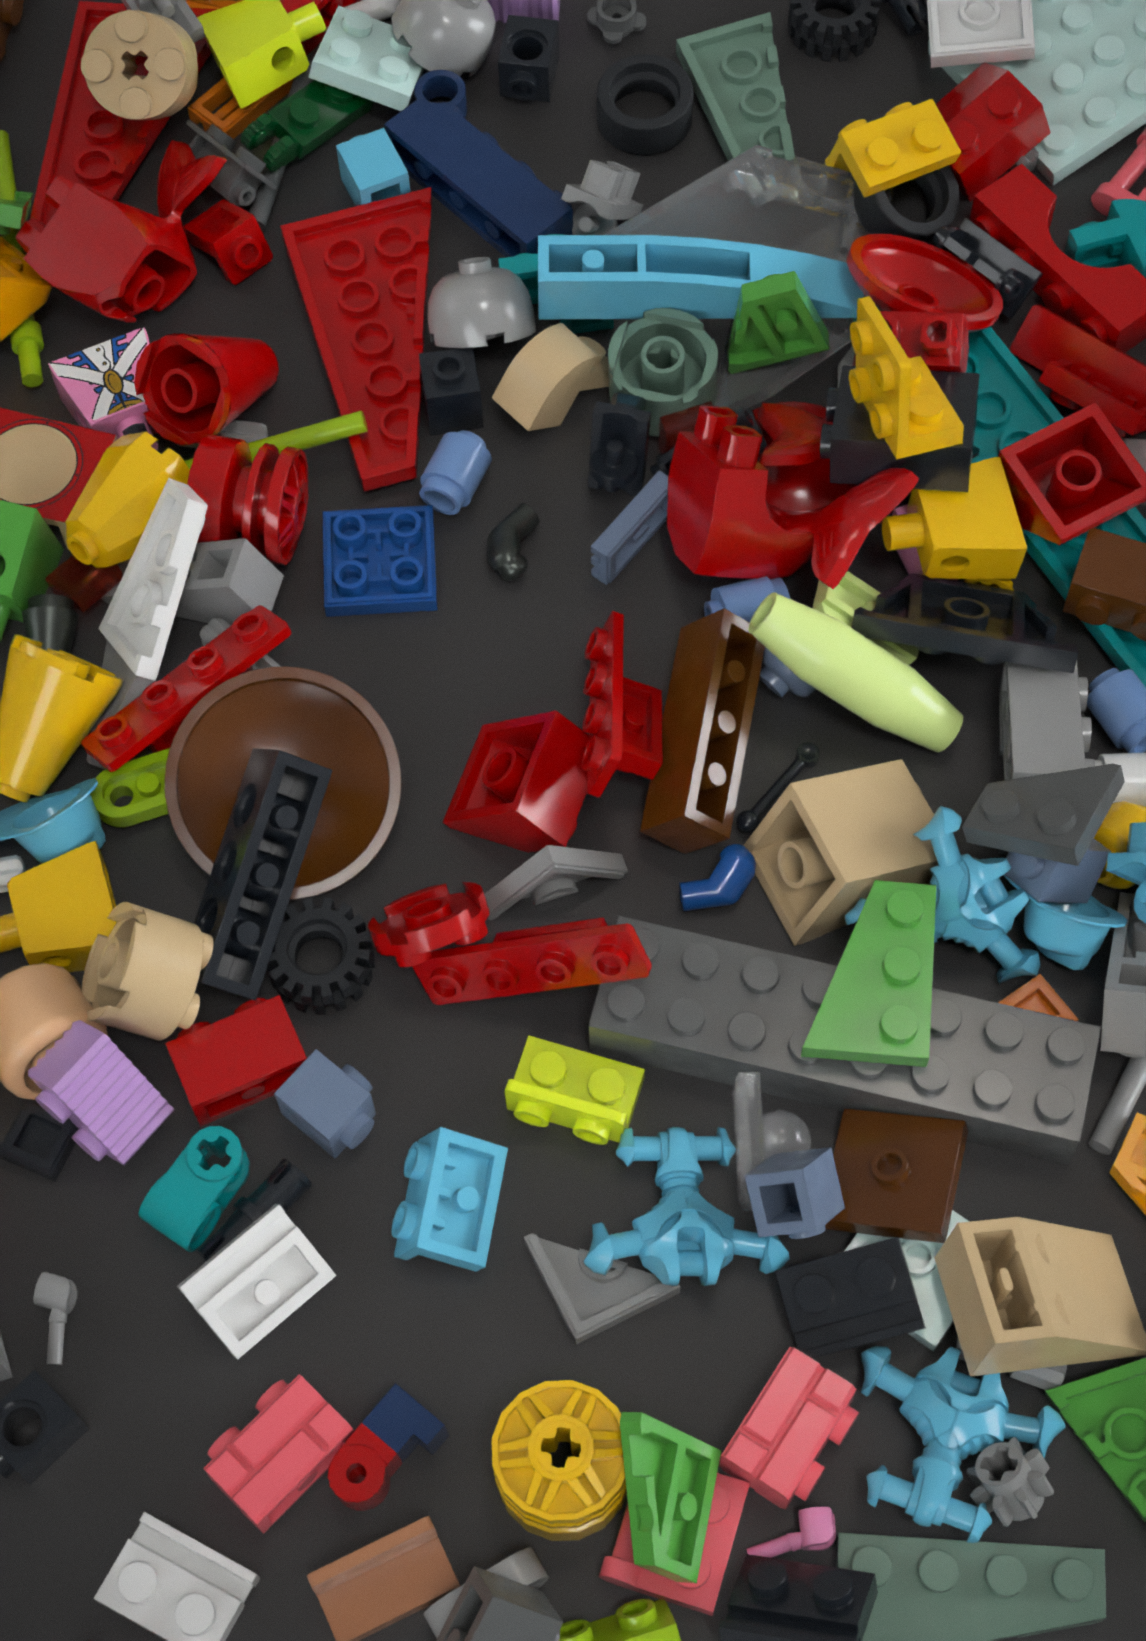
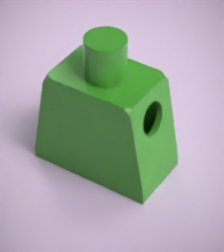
[0,500,64,641]

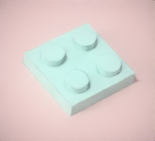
[308,5,424,111]

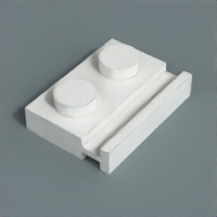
[177,1204,337,1360]
[94,1512,260,1641]

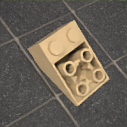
[934,1217,1146,1377]

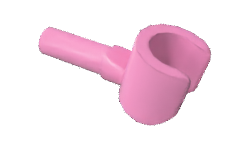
[746,1507,836,1558]

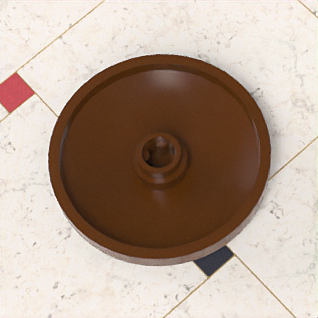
[164,666,401,902]

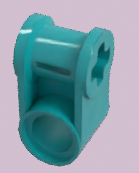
[138,1126,250,1253]

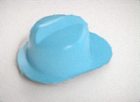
[0,778,106,863]
[1003,874,1128,970]

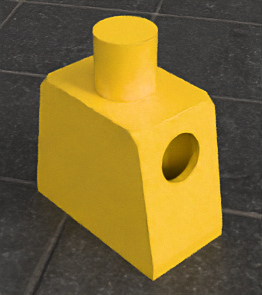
[882,457,1027,579]
[0,841,117,972]

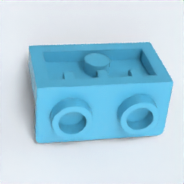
[391,1127,508,1272]

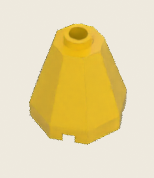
[65,431,190,568]

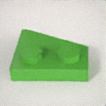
[620,1412,721,1583]

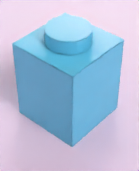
[336,128,410,206]

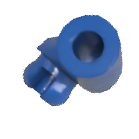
[679,844,756,912]

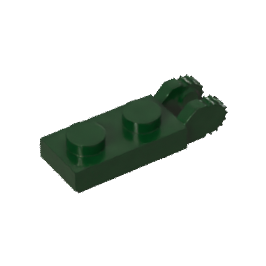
[240,80,374,172]

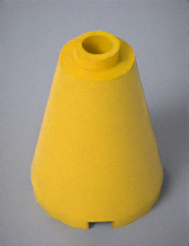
[0,634,124,803]

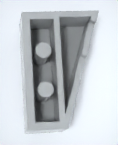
[998,661,1095,855]

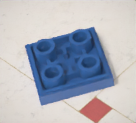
[323,505,438,617]

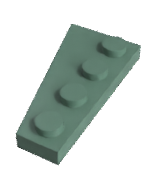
[676,12,798,205]
[836,1532,1106,1641]

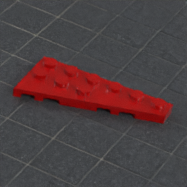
[30,1,217,225]
[280,187,433,492]

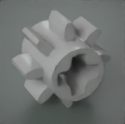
[966,1437,1054,1526]

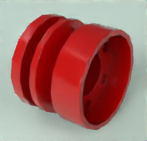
[187,434,308,566]

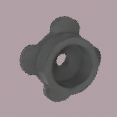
[587,0,646,44]

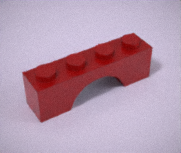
[970,164,1146,353]

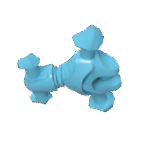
[845,806,1040,985]
[584,1127,790,1286]
[861,1346,1065,1543]

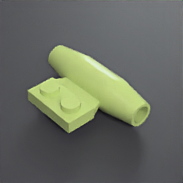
[748,571,963,752]

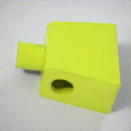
[197,0,327,109]

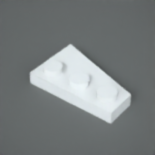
[98,478,208,681]

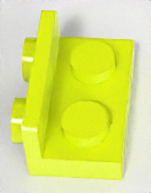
[505,1035,645,1145]

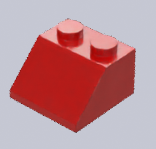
[936,62,1051,202]
[998,402,1146,545]
[442,710,589,853]

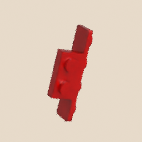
[1010,305,1146,437]
[81,605,292,772]
[581,611,663,798]
[412,917,652,1005]

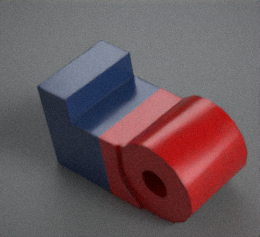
[328,1383,449,1511]

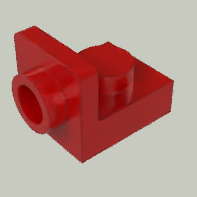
[183,199,273,285]

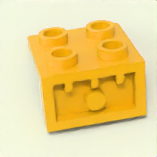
[849,296,964,460]

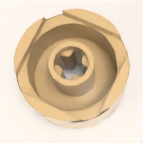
[80,10,199,120]
[81,902,214,1041]

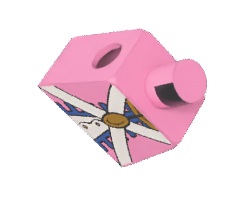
[48,327,158,450]

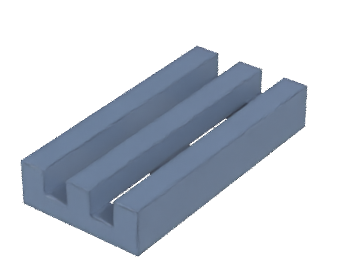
[591,470,668,585]

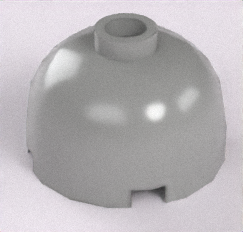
[391,0,496,77]
[428,257,536,348]

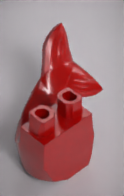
[15,140,227,323]
[758,311,969,466]
[667,406,919,589]

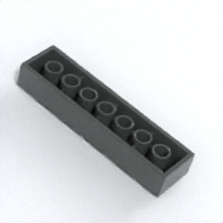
[589,915,1101,1165]

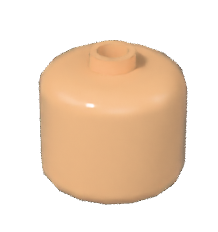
[0,963,108,1100]

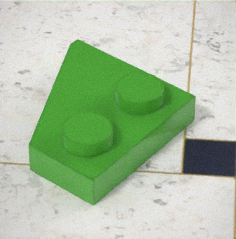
[727,271,830,374]

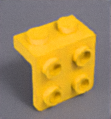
[817,99,961,198]

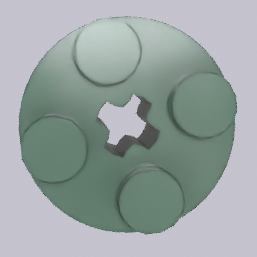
[608,308,718,437]

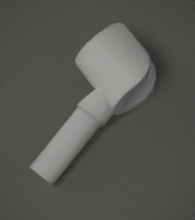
[33,1272,78,1365]

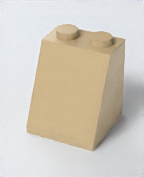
[743,759,938,946]

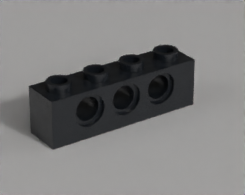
[194,748,333,1001]

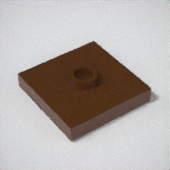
[825,1109,968,1243]

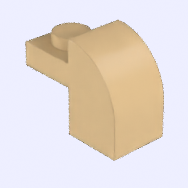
[492,323,612,431]

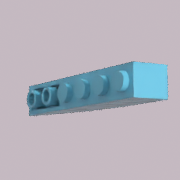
[538,235,864,320]

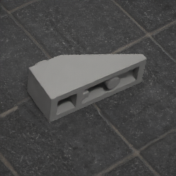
[100,538,284,625]
[1100,892,1146,1058]

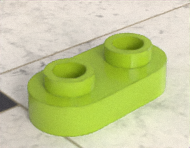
[90,748,170,827]

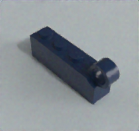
[384,70,574,258]

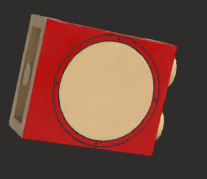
[0,408,118,550]

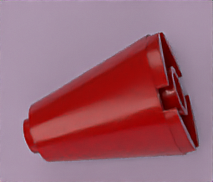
[134,333,279,445]

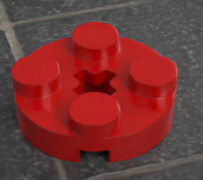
[368,882,490,967]

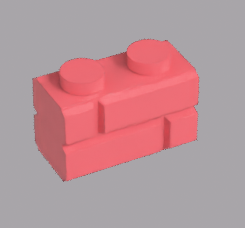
[719,1347,860,1510]
[203,1374,354,1534]

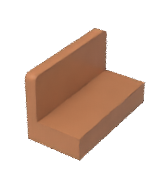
[307,1516,460,1641]

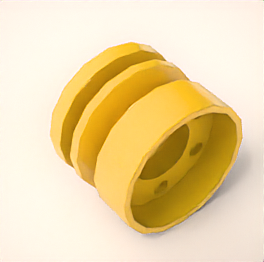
[492,1380,627,1541]

